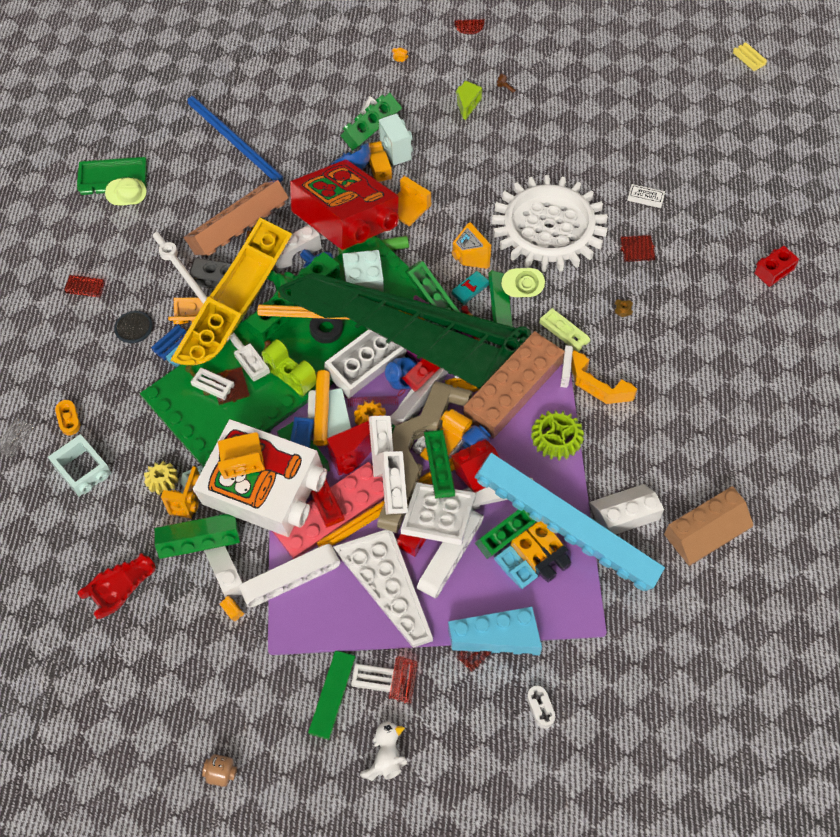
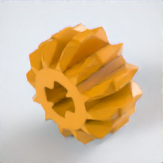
[354,400,386,425]

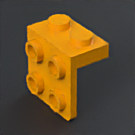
[168,298,203,324]

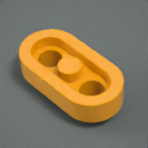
[55,400,80,436]

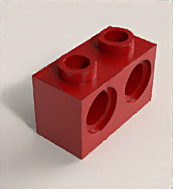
[754,246,799,287]

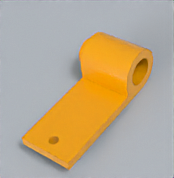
[420,409,472,461]

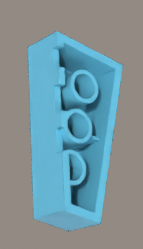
[448,607,542,656]

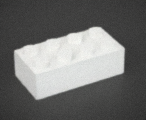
[324,329,407,399]

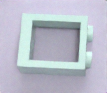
[48,434,112,497]

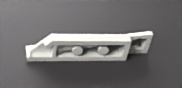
[390,368,448,426]

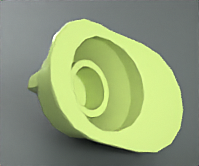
[105,178,146,205]
[501,268,545,297]

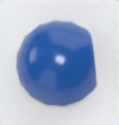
[330,143,371,170]

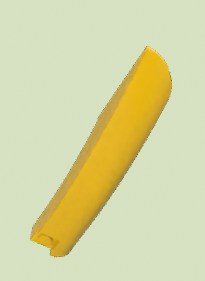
[171,218,292,365]

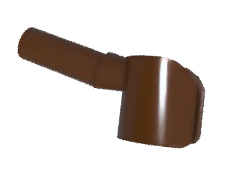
[497,74,516,93]

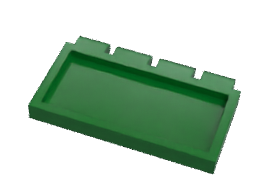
[77,157,147,195]

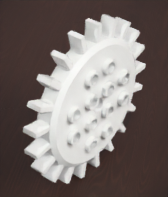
[492,175,607,272]

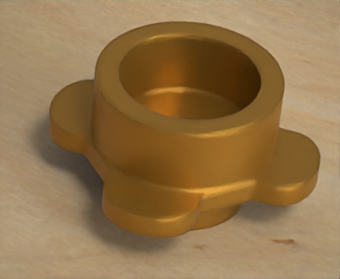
[615,299,633,317]

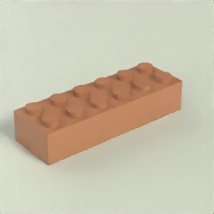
[183,180,289,256]
[464,331,565,439]

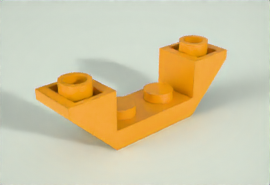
[571,350,637,404]

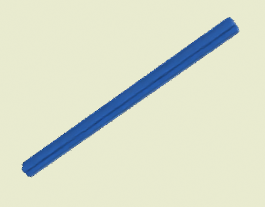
[187,96,283,182]

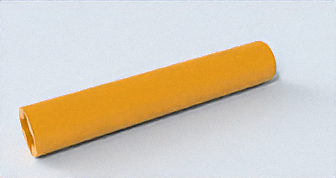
[313,370,330,446]

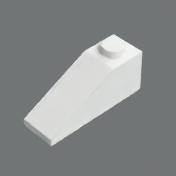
[204,546,242,599]

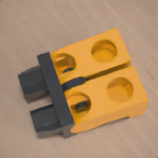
[511,521,572,583]

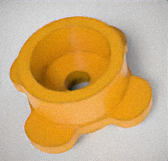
[392,48,408,62]

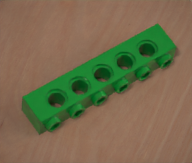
[246,252,340,343]

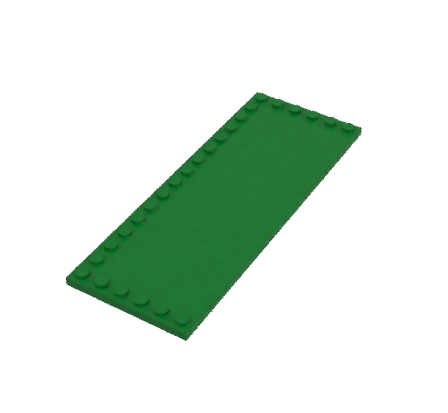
[140,236,426,468]

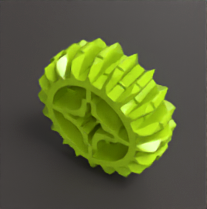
[531,410,584,461]

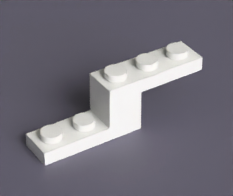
[369,416,408,514]

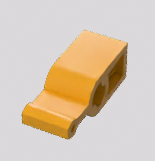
[369,141,392,182]

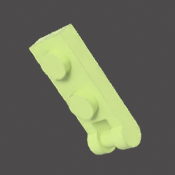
[539,308,590,352]

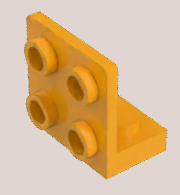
[397,176,431,226]
[218,432,265,479]
[161,466,200,519]

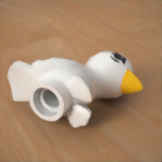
[360,721,408,781]

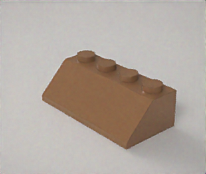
[664,486,754,566]

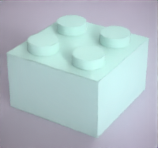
[379,114,413,166]
[343,250,384,292]

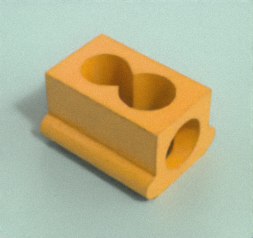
[220,596,245,621]

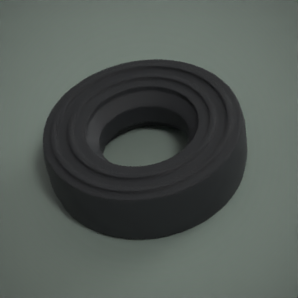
[309,318,343,343]

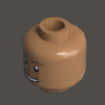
[202,754,237,787]

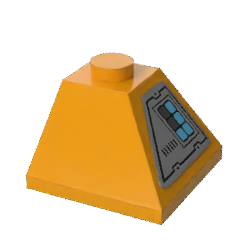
[452,222,491,269]

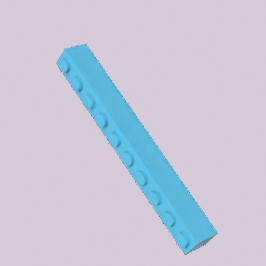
[475,453,665,591]

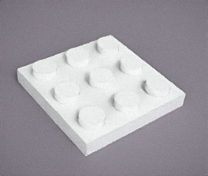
[401,483,476,545]

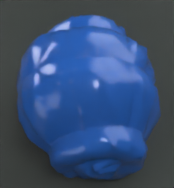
[385,358,417,390]

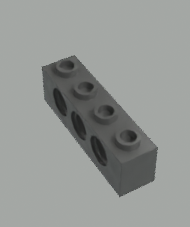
[190,258,266,296]

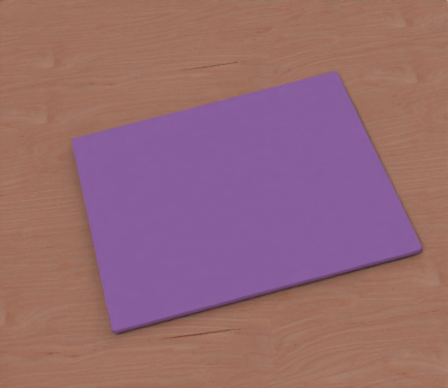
[268,359,606,655]

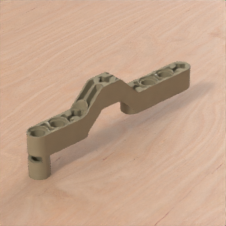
[377,381,472,533]

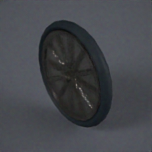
[114,311,153,343]

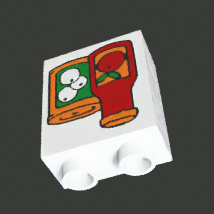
[193,419,327,537]

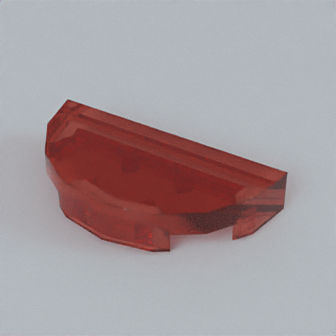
[454,19,485,35]

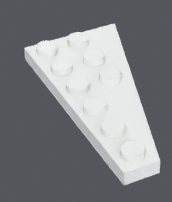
[333,530,433,648]

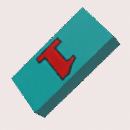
[451,271,489,305]

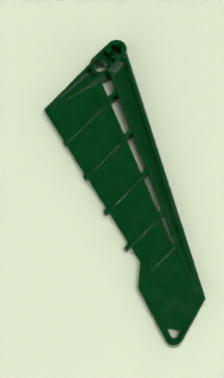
[278,273,531,389]

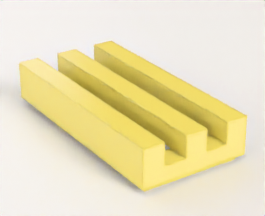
[733,42,767,71]

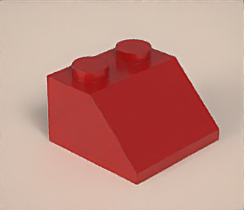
[451,439,501,493]

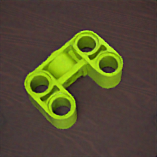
[262,339,316,396]

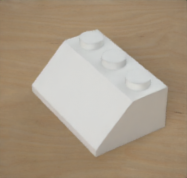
[589,484,664,535]

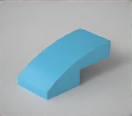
[494,545,538,589]

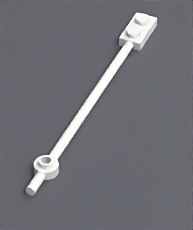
[153,232,270,382]

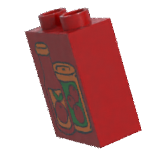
[290,160,399,250]

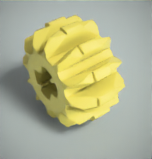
[144,461,178,495]

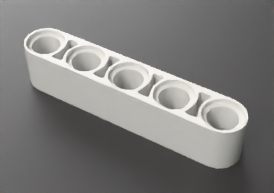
[417,510,484,599]
[239,544,340,607]

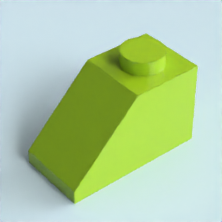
[456,81,482,120]

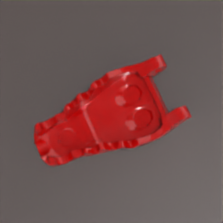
[77,553,156,619]

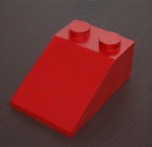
[327,421,372,476]

